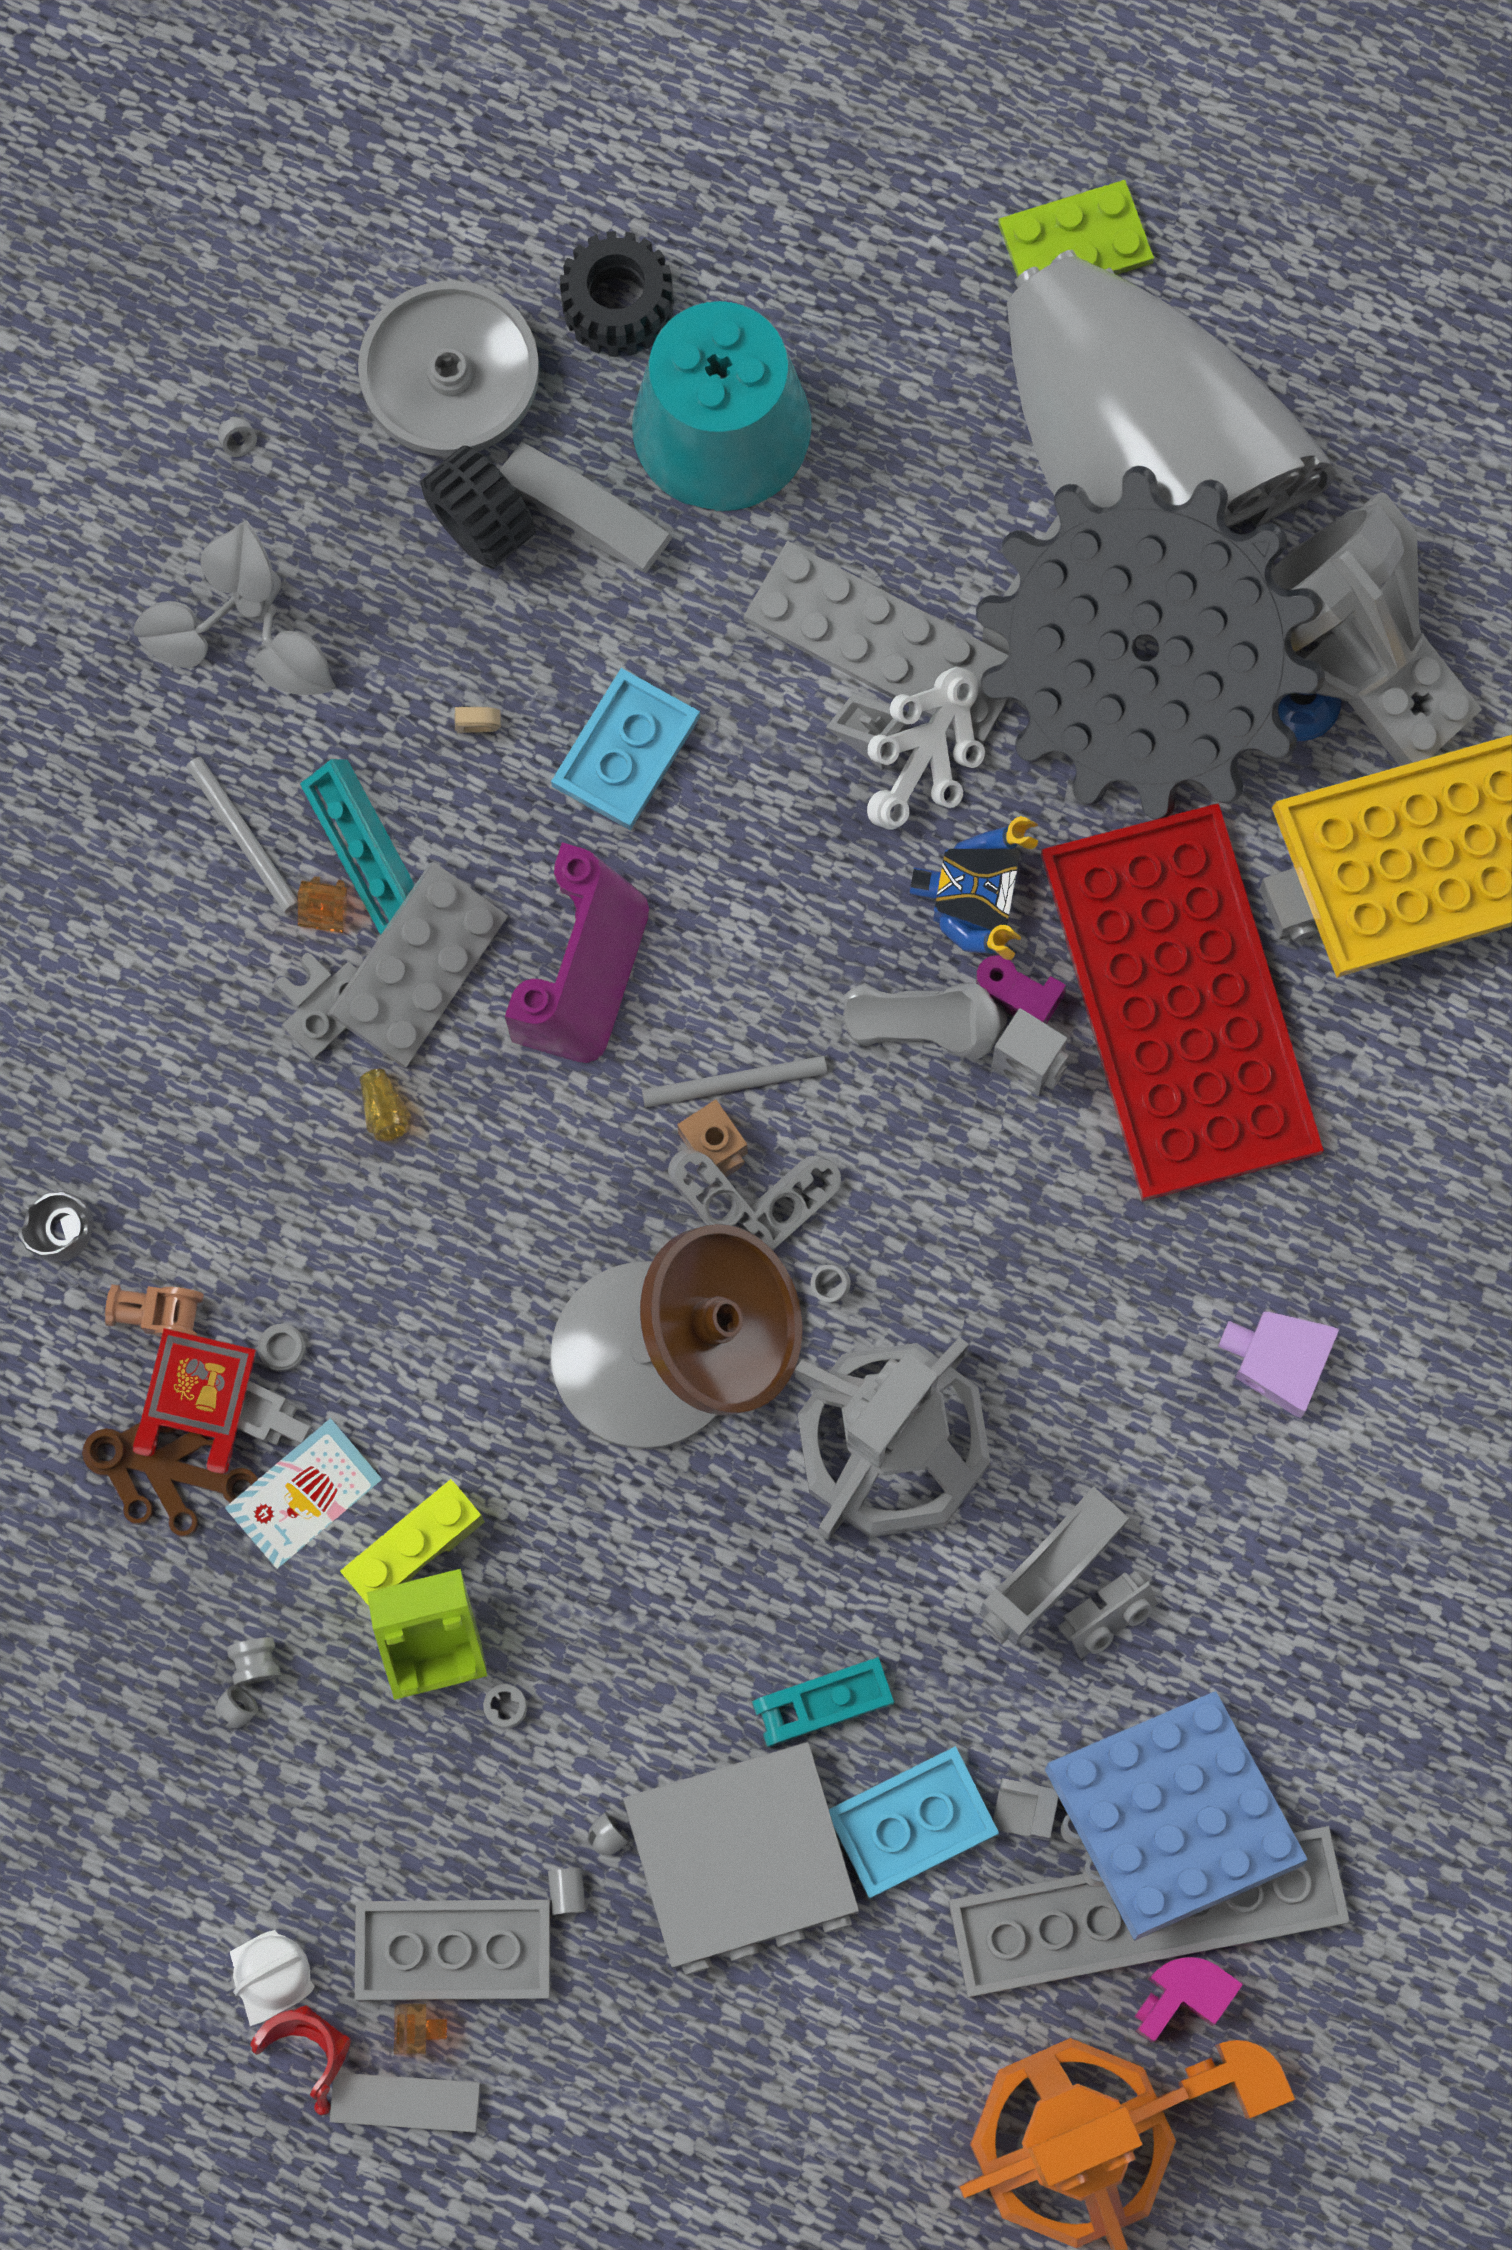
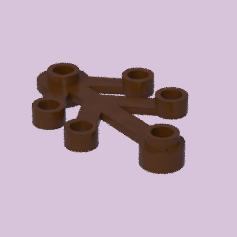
[82,1423,258,1537]

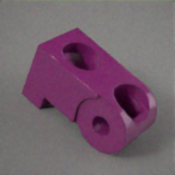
[976,955,1066,1024]

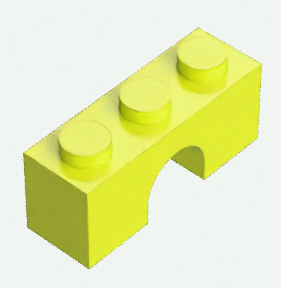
[340,1479,485,1606]

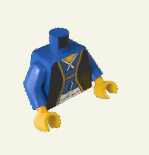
[910,816,1038,960]

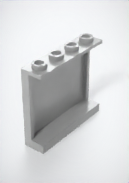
[623,1742,859,1975]

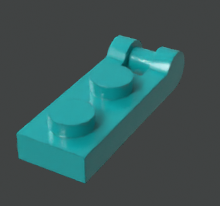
[752,1657,894,1748]

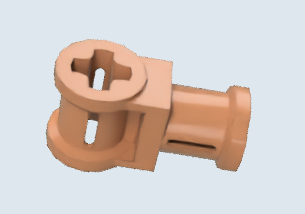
[105,1284,204,1337]

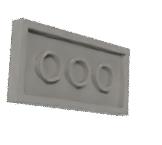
[328,862,508,1067]
[355,1900,551,2001]

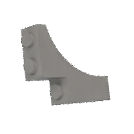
[979,1486,1129,1646]

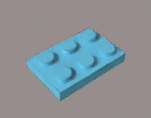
[551,668,700,831]
[829,1746,999,1899]

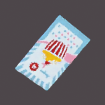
[225,1418,382,1569]

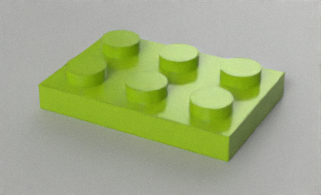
[998,180,1154,277]

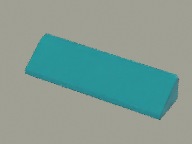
[300,759,415,935]

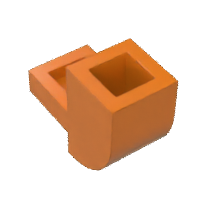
[1178,2040,1295,2119]

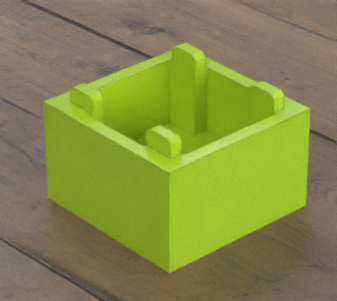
[367,1569,488,1700]

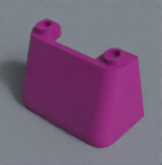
[505,842,649,1063]

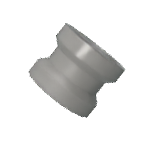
[227,1637,281,1686]

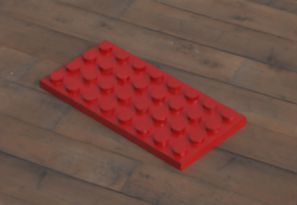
[1041,803,1324,1202]

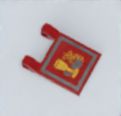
[133,1328,257,1474]

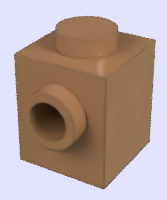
[677,1099,748,1177]

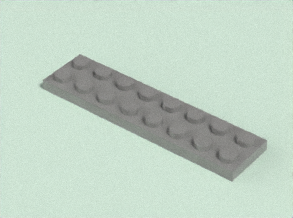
[948,1826,1350,1998]

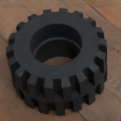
[560,231,674,357]
[420,445,536,569]

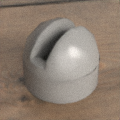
[218,417,257,457]
[811,1265,851,1302]
[215,1686,258,1728]
[588,1812,630,1855]

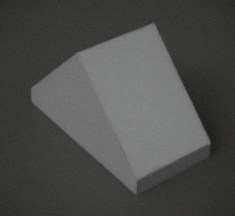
[826,693,910,769]

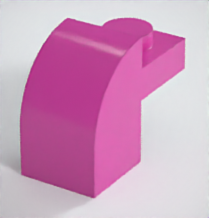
[1134,1957,1243,2043]

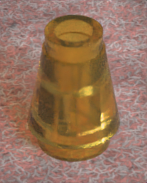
[359,1069,411,1141]

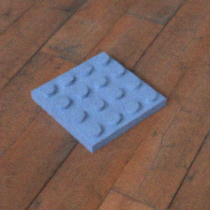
[1045,1691,1308,1941]

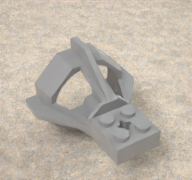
[1271,492,1482,766]
[795,1337,990,1540]

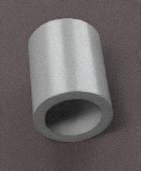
[548,1868,586,1916]

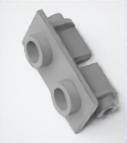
[1058,1571,1158,1659]

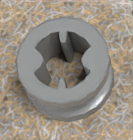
[483,1684,527,1729]

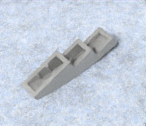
[500,442,672,573]

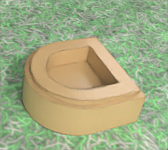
[454,707,501,733]

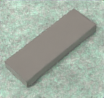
[330,2073,481,2132]

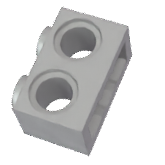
[991,1008,1069,1096]

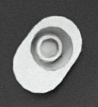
[230,1930,315,2026]

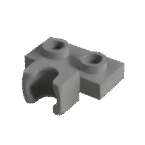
[274,953,357,1059]

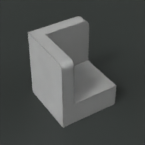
[993,1778,1058,1841]

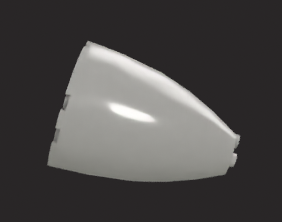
[1007,249,1335,528]

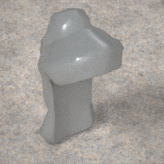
[843,982,1007,1060]

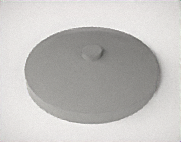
[358,281,539,456]
[551,1261,718,1449]

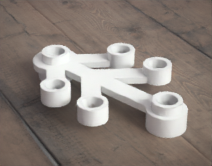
[867,667,985,830]

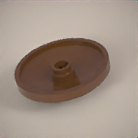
[640,1224,802,1415]

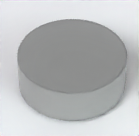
[258,1324,306,1372]

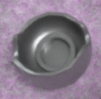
[18,1191,93,1262]

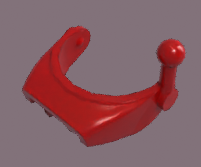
[250,2005,351,2116]

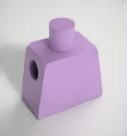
[1218,1312,1339,1418]

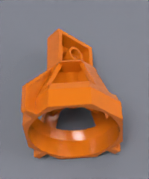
[958,2038,1189,2250]

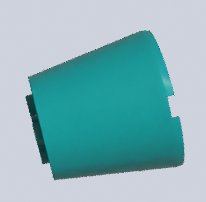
[632,301,812,511]

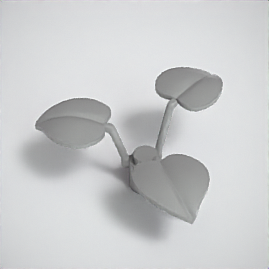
[134,521,336,695]

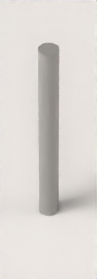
[186,757,300,914]
[642,1056,828,1108]

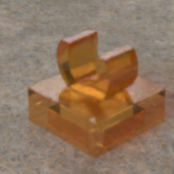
[298,876,347,933]
[394,2004,447,2055]

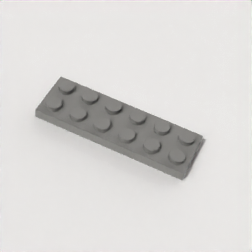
[743,541,1010,745]

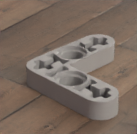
[668,1149,841,1250]

